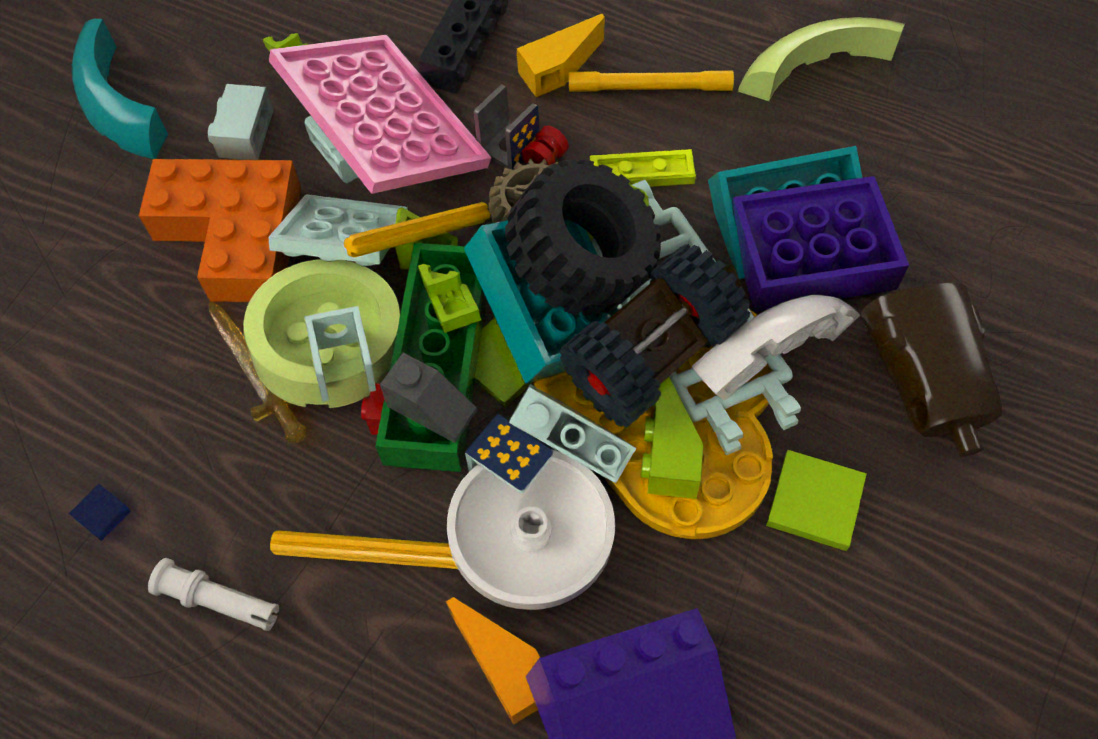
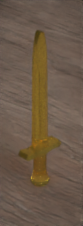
[208,301,307,443]

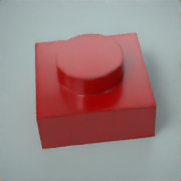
[361,383,384,435]

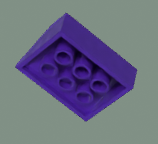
[732,176,909,312]
[526,608,736,739]

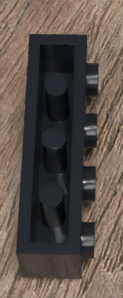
[418,0,508,94]

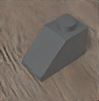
[380,353,477,443]

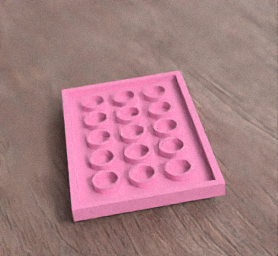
[269,35,492,194]

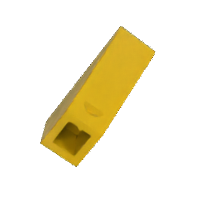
[517,14,605,97]

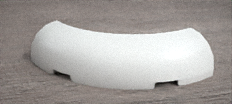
[692,295,860,400]

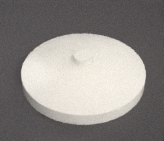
[447,449,615,610]

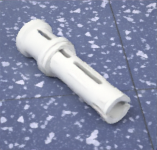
[148,558,279,631]

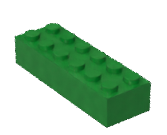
[375,243,487,472]

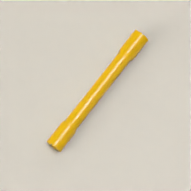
[569,70,734,92]

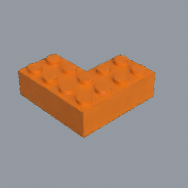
[139,159,301,302]

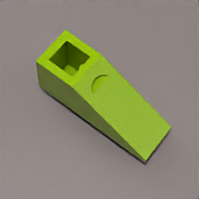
[641,377,703,499]

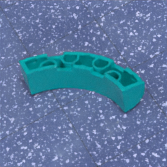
[71,19,168,159]

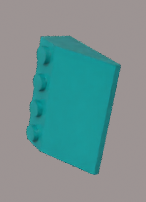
[708,146,863,280]
[464,219,623,384]

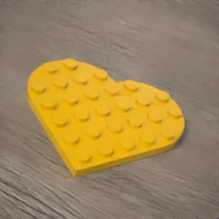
[534,309,773,539]

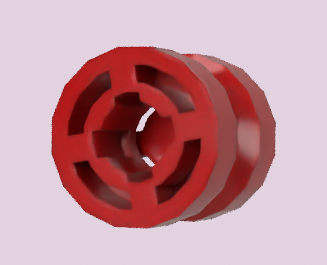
[522,126,569,166]

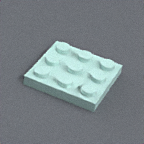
[269,194,408,266]

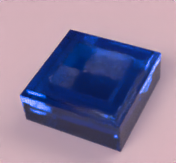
[68,484,131,541]

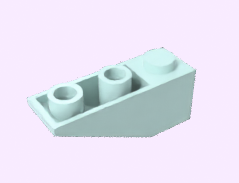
[509,384,636,483]

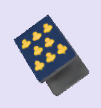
[474,84,539,170]

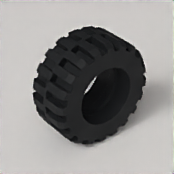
[505,160,661,316]

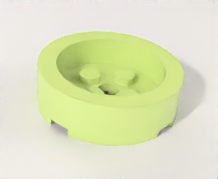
[243,259,400,408]

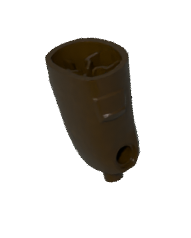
[861,283,1002,457]

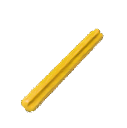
[344,202,491,258]
[270,530,458,569]

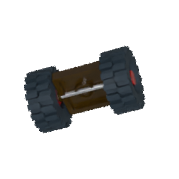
[559,244,750,427]

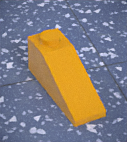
[446,597,540,725]

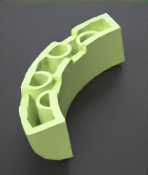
[738,17,905,101]

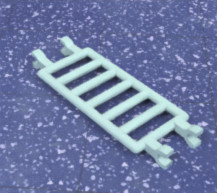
[592,180,801,456]

